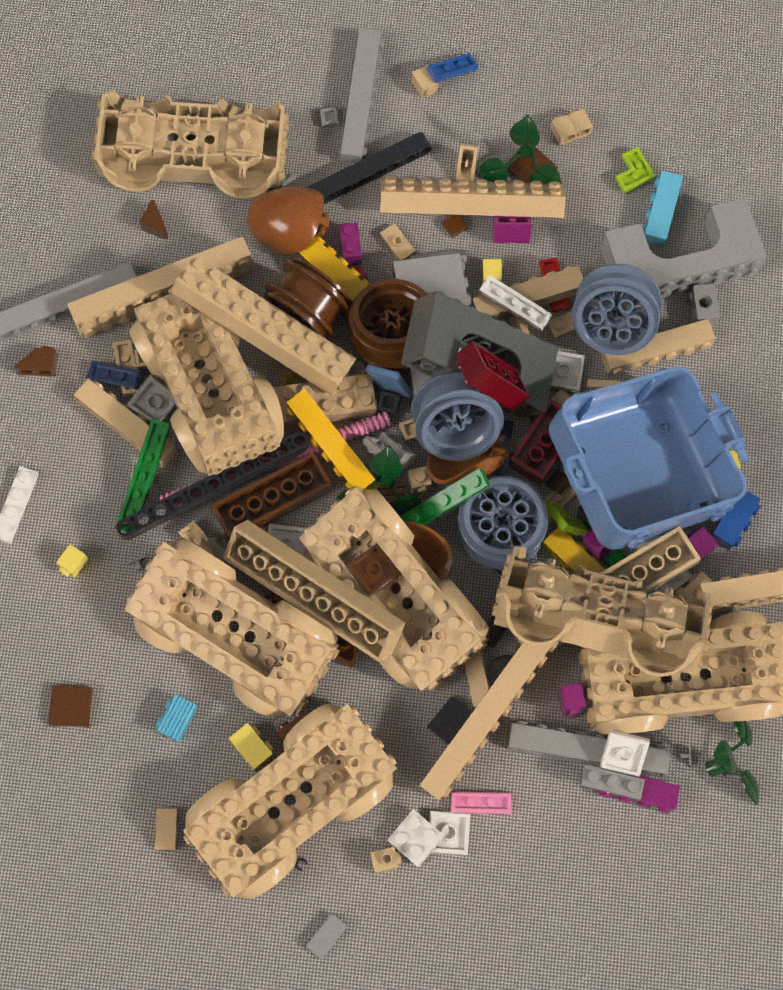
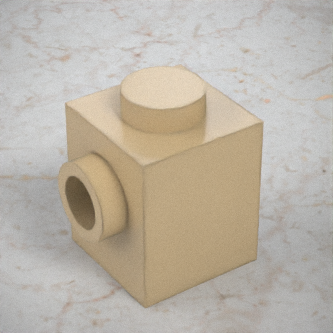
[411,65,439,98]
[408,466,431,495]
[370,847,402,874]

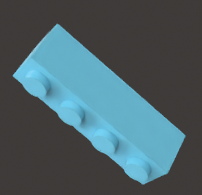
[642,170,683,247]

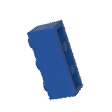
[711,490,761,551]

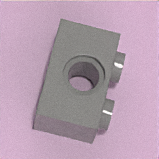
[688,284,720,325]

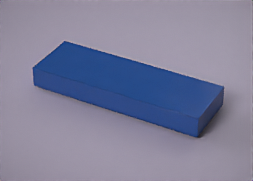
[426,53,479,83]

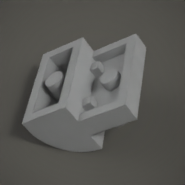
[362,432,417,470]

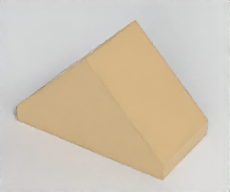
[455,144,478,181]

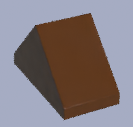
[139,199,168,239]

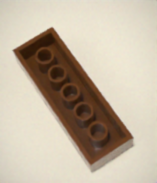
[211,452,332,541]

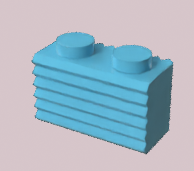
[155,695,198,743]

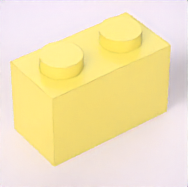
[229,723,274,772]

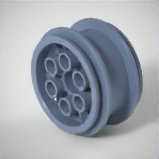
[572,264,662,355]
[411,369,504,461]
[457,475,548,570]

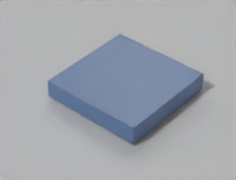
[365,364,413,398]

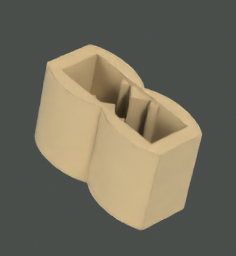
[550,109,593,145]

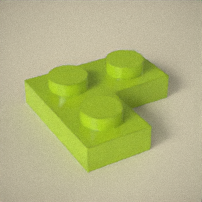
[615,147,656,194]
[545,500,590,536]

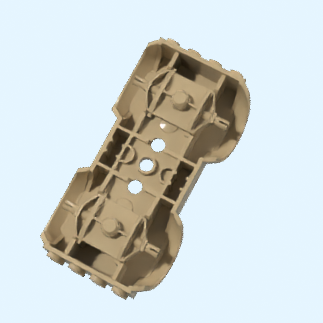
[92,90,289,199]
[129,293,284,476]
[299,487,490,691]
[125,538,340,717]
[492,546,713,677]
[578,611,783,734]
[183,703,397,899]

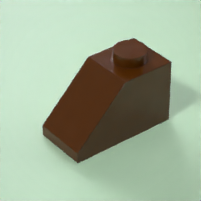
[15,346,58,376]

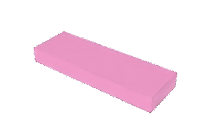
[451,792,512,814]

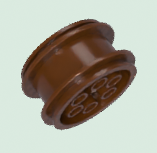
[264,258,352,341]
[349,279,428,370]

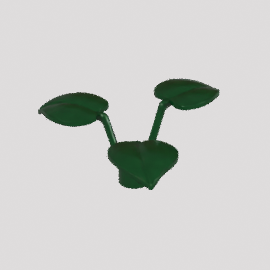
[477,114,562,184]
[335,445,422,516]
[705,721,759,806]

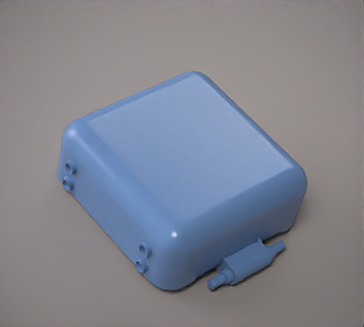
[549,367,750,550]

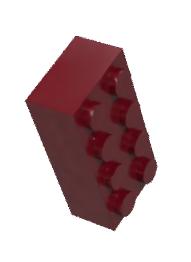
[455,341,530,411]
[509,399,562,486]

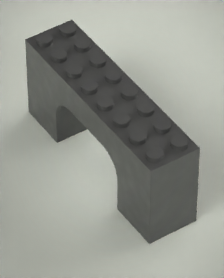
[401,291,558,418]

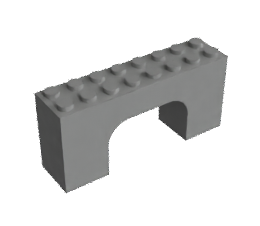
[600,198,767,298]
[393,253,471,409]

